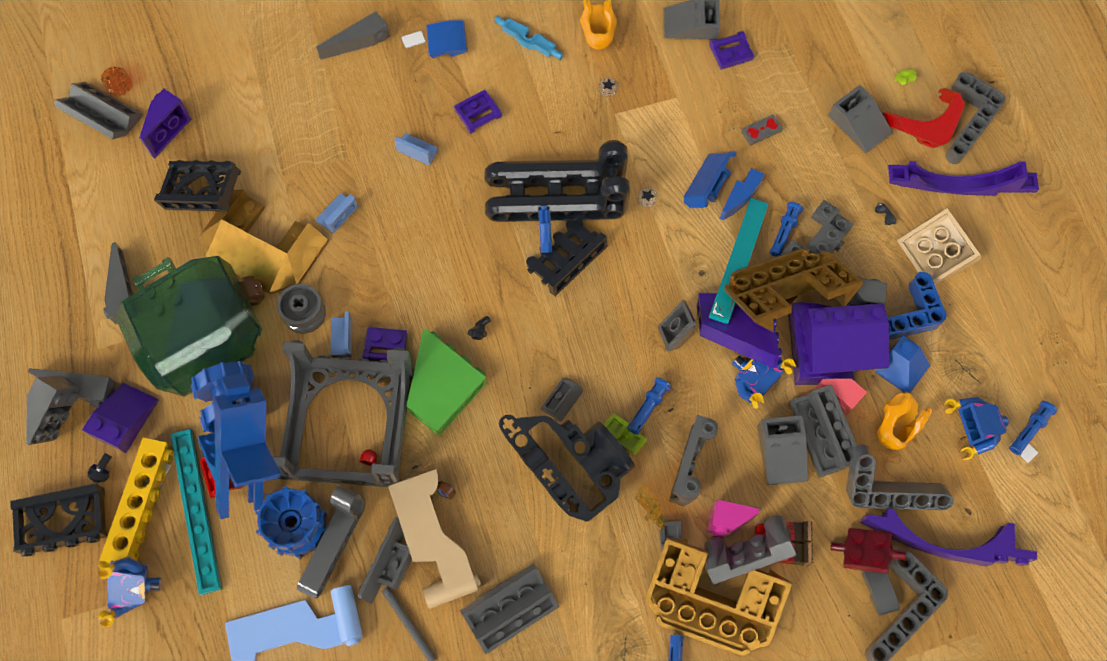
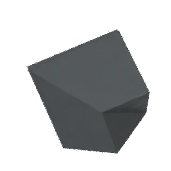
[658,300,696,351]

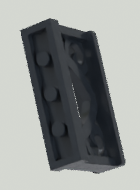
[154,160,241,212]
[10,483,107,557]

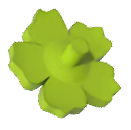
[894,69,917,85]

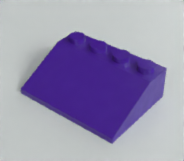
[788,303,855,385]
[800,304,889,374]

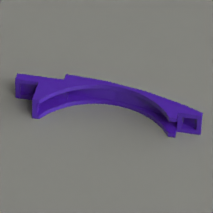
[888,161,1039,196]
[861,509,1037,567]

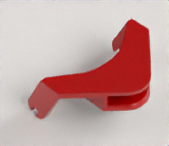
[882,88,965,148]

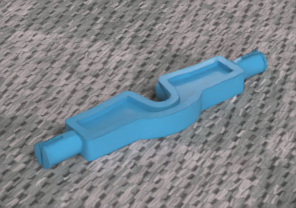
[494,16,564,60]

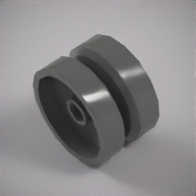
[277,284,326,334]

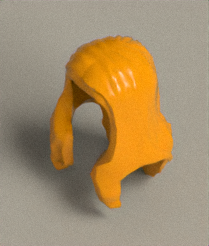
[580,0,617,50]
[877,392,932,450]

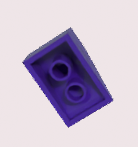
[139,88,192,159]
[82,383,159,453]

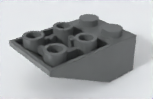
[664,0,720,40]
[828,85,893,153]
[26,375,81,445]
[757,416,808,485]

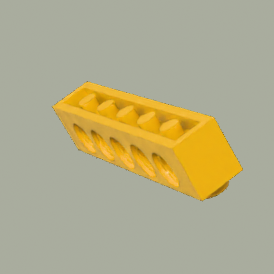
[99,438,173,564]

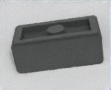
[540,377,583,422]

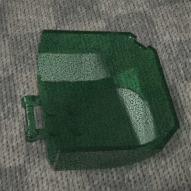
[115,256,262,397]

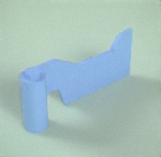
[225,585,363,661]

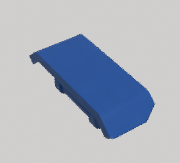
[684,152,736,208]

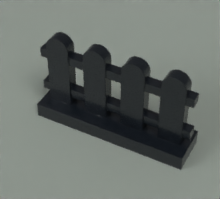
[526,219,608,296]

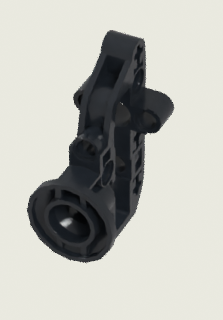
[498,415,635,522]

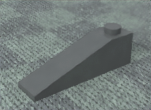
[316,11,390,60]
[103,242,139,325]
[28,368,116,408]

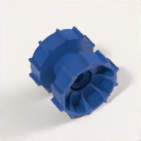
[191,361,255,433]
[255,486,328,559]

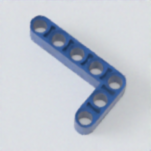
[888,272,946,340]

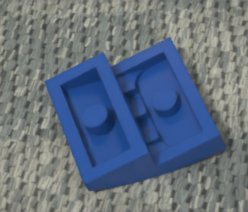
[427,20,467,59]

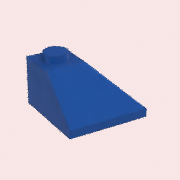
[875,335,930,393]

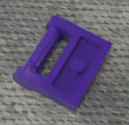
[709,31,754,70]
[454,89,502,134]
[362,327,408,361]

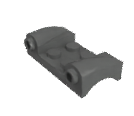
[669,414,718,506]
[704,515,796,584]

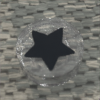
[599,78,618,97]
[638,188,657,207]

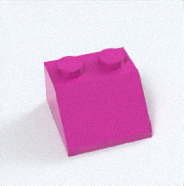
[707,500,760,539]

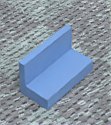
[394,133,438,165]
[316,193,358,234]
[330,311,353,358]

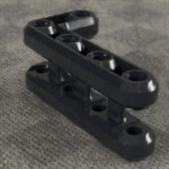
[484,140,630,222]

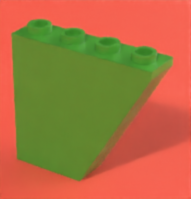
[407,329,487,437]

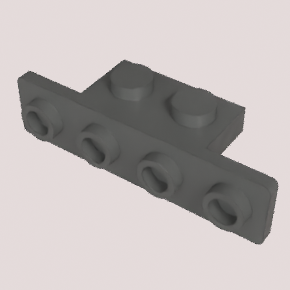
[358,517,412,604]

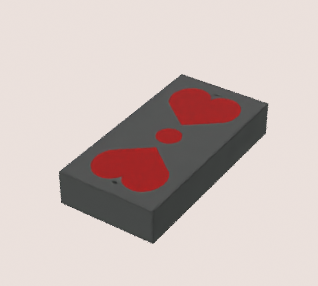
[741,115,783,146]

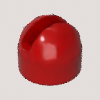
[359,449,377,466]

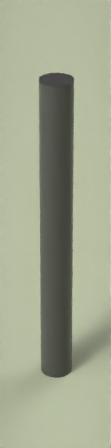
[382,587,437,661]

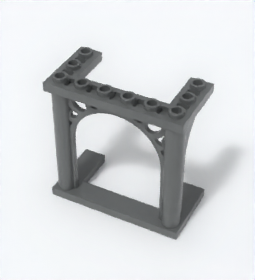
[273,340,414,487]

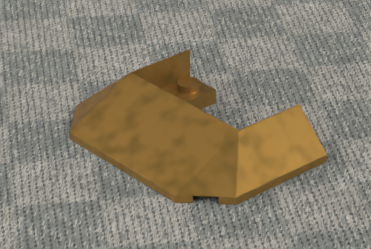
[200,189,329,294]
[725,249,863,332]
[646,538,792,656]

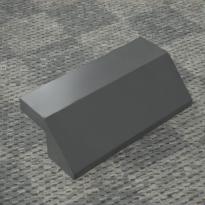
[54,82,142,139]
[788,384,857,478]
[460,564,559,655]

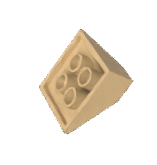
[897,208,982,285]

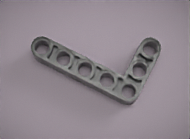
[946,72,1005,164]
[846,444,954,510]
[297,485,366,599]
[865,551,948,661]

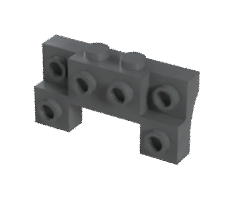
[781,200,854,255]

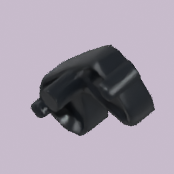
[875,203,896,225]

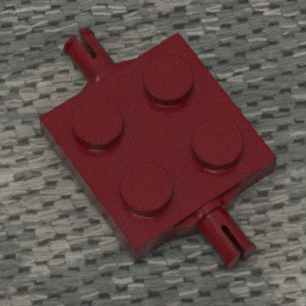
[830,528,906,574]

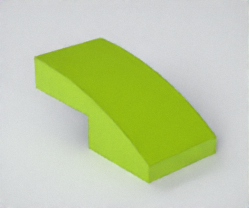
[604,413,647,456]

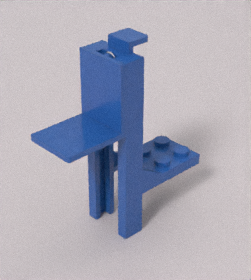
[198,374,280,519]

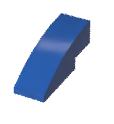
[720,168,765,220]

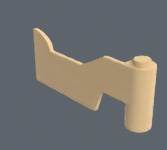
[388,469,481,609]

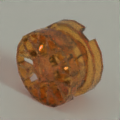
[101,66,132,96]

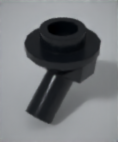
[468,316,491,340]
[87,453,112,483]

